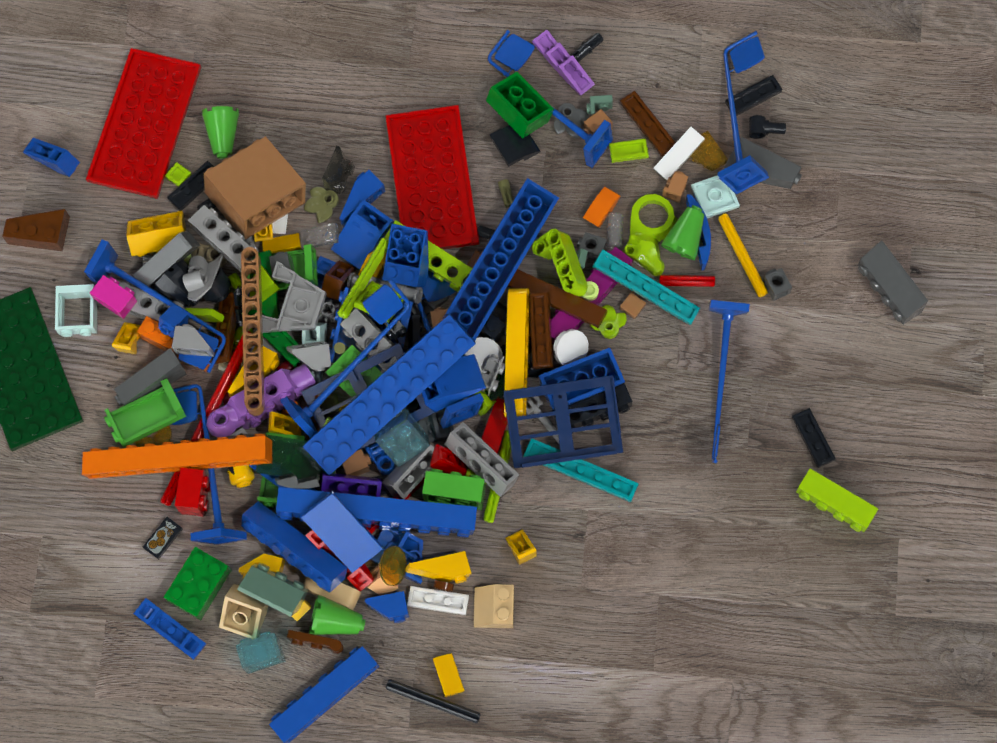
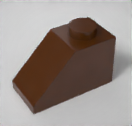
[322,260,356,301]

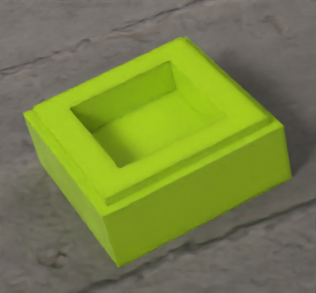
[165,162,192,187]

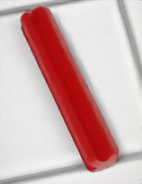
[659,275,715,287]

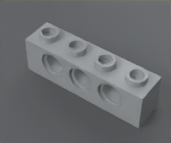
[188,205,259,272]
[118,280,184,322]
[340,308,397,373]
[444,422,519,497]

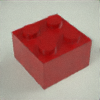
[174,468,211,517]

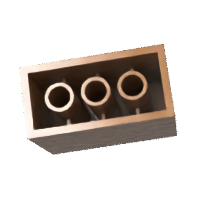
[204,136,306,240]

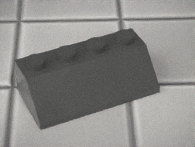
[858,241,928,325]

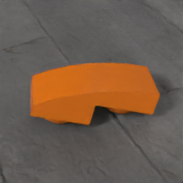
[583,187,621,228]

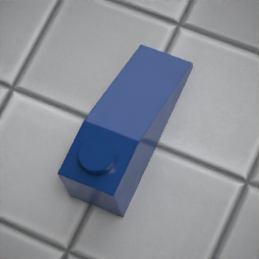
[23,138,80,177]
[340,170,385,227]

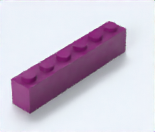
[551,246,633,344]

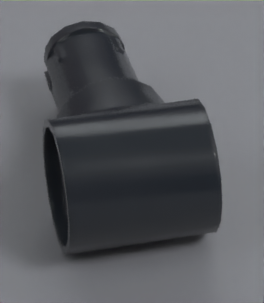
[749,115,786,139]

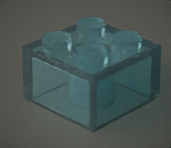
[374,408,430,468]
[236,631,286,674]

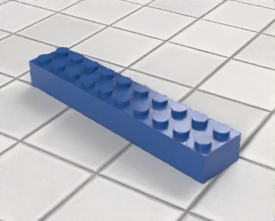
[441,178,559,352]
[302,313,476,475]
[276,487,477,538]

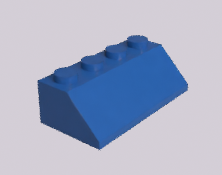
[539,348,625,411]

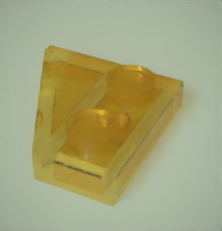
[690,131,728,171]

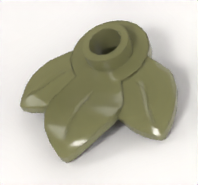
[304,187,339,223]

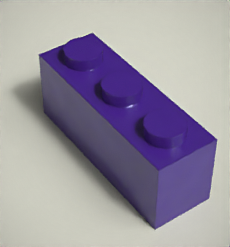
[320,472,382,497]

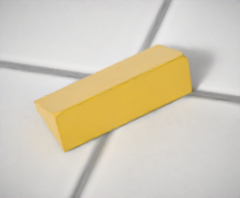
[262,233,302,254]
[433,653,464,698]

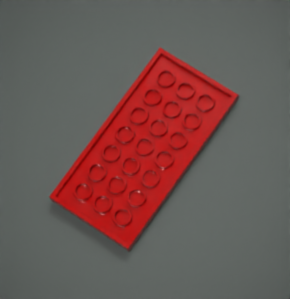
[86,48,201,199]
[385,105,479,250]

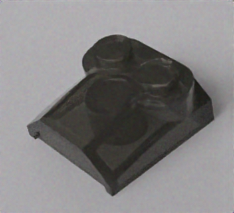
[322,146,355,194]

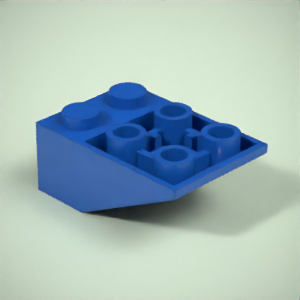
[331,200,394,270]
[382,224,429,287]
[422,354,486,412]

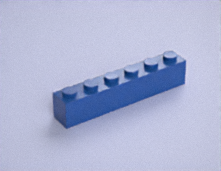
[241,501,347,593]
[269,646,379,743]

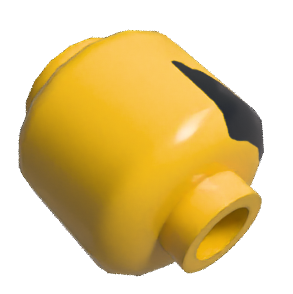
[227,465,255,488]

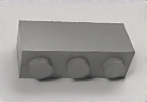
[382,442,434,499]

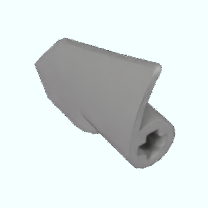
[183,253,223,302]

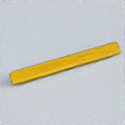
[718,213,768,297]

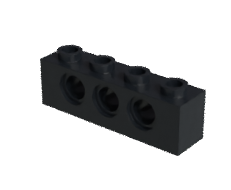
[552,383,633,433]

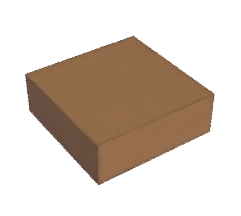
[620,292,646,319]

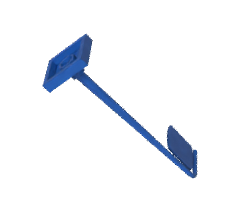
[488,30,613,168]
[718,31,769,195]
[84,239,226,373]
[410,261,484,429]
[280,279,410,438]
[709,300,750,463]
[171,384,247,545]

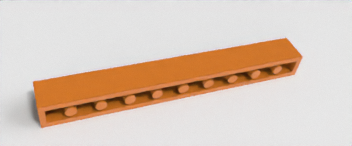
[82,434,272,479]

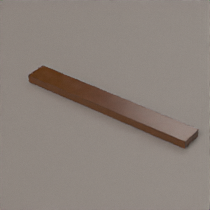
[467,250,608,328]

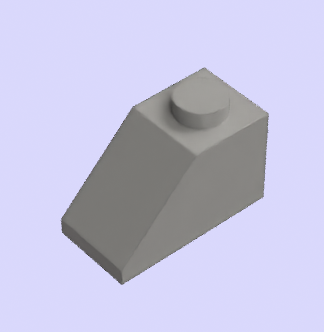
[172,324,214,357]
[286,341,331,372]

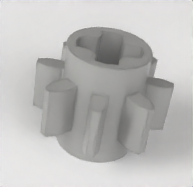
[319,300,340,324]

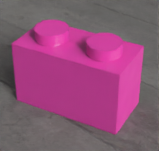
[90,275,137,319]

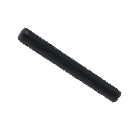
[386,679,481,723]

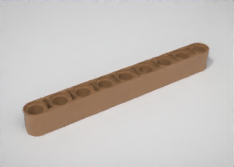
[241,247,265,416]

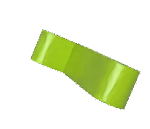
[532,229,588,297]

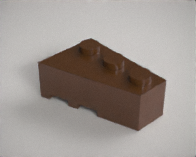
[2,209,70,251]

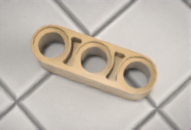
[303,577,361,610]

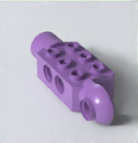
[206,364,317,438]

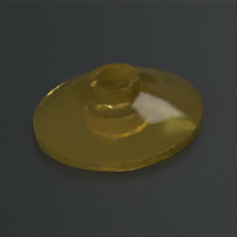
[379,546,407,586]

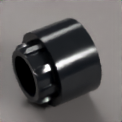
[202,267,231,303]

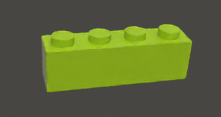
[796,468,878,532]

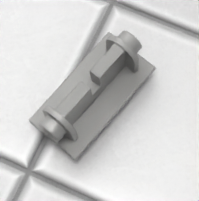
[481,354,505,396]

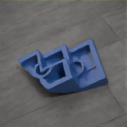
[370,527,423,584]

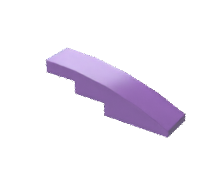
[532,30,595,96]

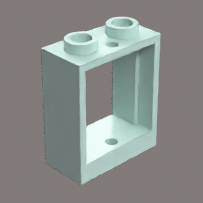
[55,284,97,337]

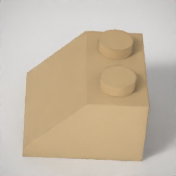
[219,584,268,640]
[474,584,514,628]

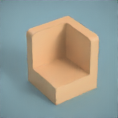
[367,563,398,596]

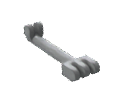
[526,396,560,447]

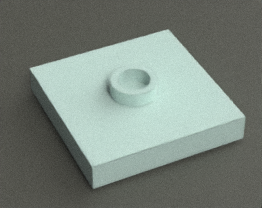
[691,175,740,218]

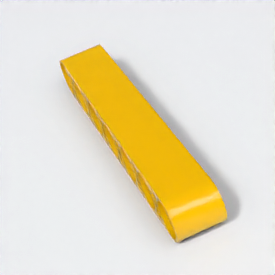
[504,288,530,418]

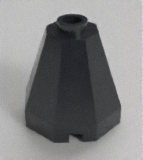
[154,259,201,308]

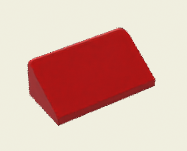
[430,444,467,476]

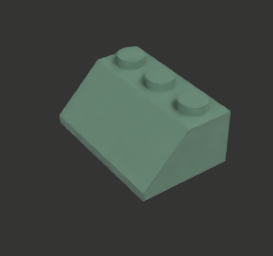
[237,563,308,617]

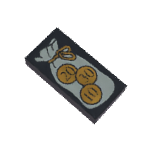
[143,517,183,560]

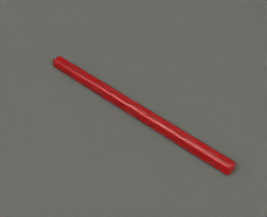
[160,331,253,506]

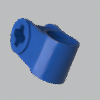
[364,439,396,476]

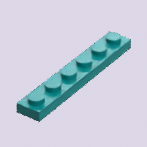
[592,250,700,325]
[524,438,639,503]

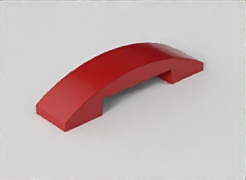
[482,398,508,454]
[305,530,374,591]

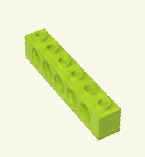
[384,220,472,292]

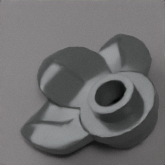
[554,103,589,138]

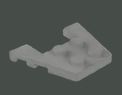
[254,262,327,333]

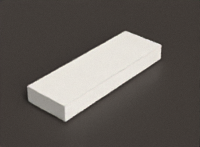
[654,127,705,180]
[407,586,469,615]

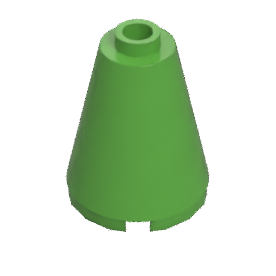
[202,106,239,159]
[661,205,705,260]
[309,595,365,635]

